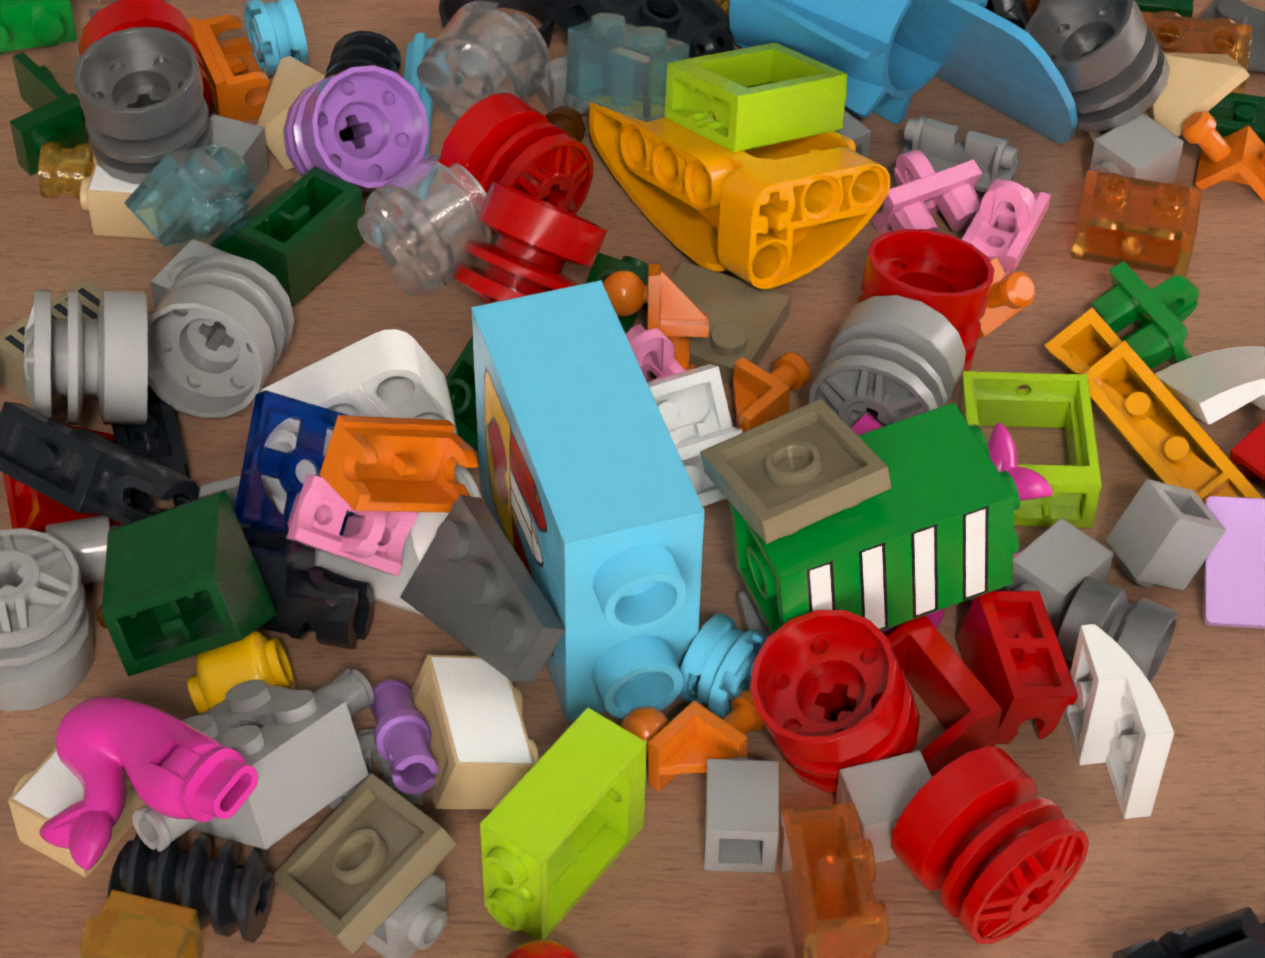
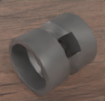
[1057,576,1179,684]

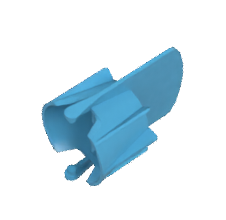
[729,0,1078,144]

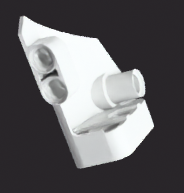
[248,329,482,616]

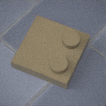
[641,261,791,386]
[700,399,891,544]
[272,773,457,954]

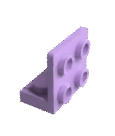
[1204,496,1265,629]

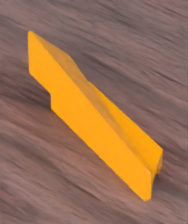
[1044,307,1264,502]

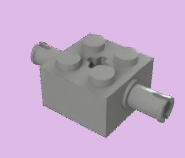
[132,668,374,852]

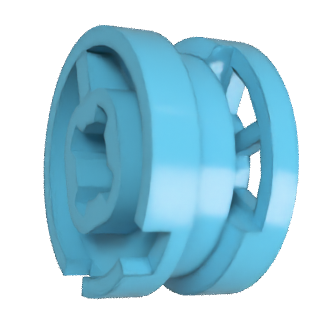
[243,0,308,76]
[678,613,769,719]

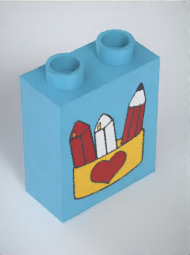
[471,280,704,721]

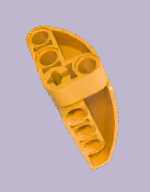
[589,93,890,289]

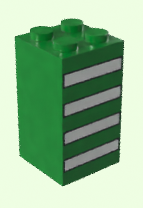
[729,402,1020,635]

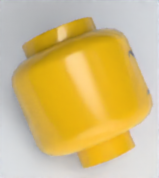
[187,630,295,715]

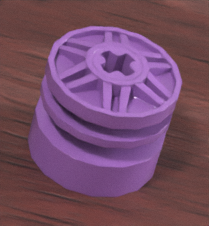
[283,65,429,194]

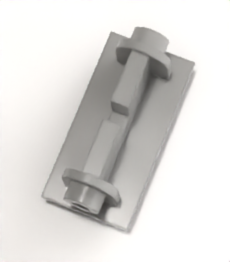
[901,115,1021,193]

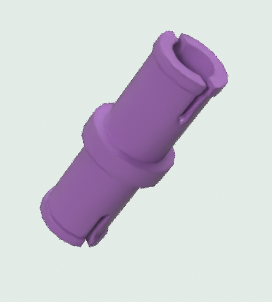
[369,679,439,794]

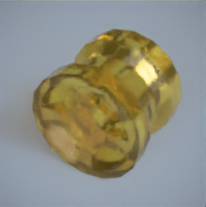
[38,141,94,200]

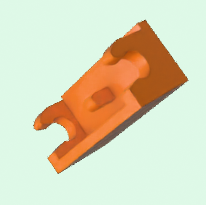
[187,14,270,122]
[319,415,478,513]

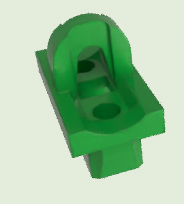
[1090,261,1199,370]

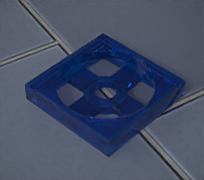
[234,390,355,536]

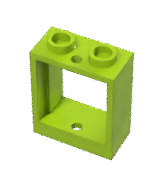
[664,42,848,152]
[957,371,1102,528]
[480,708,647,940]

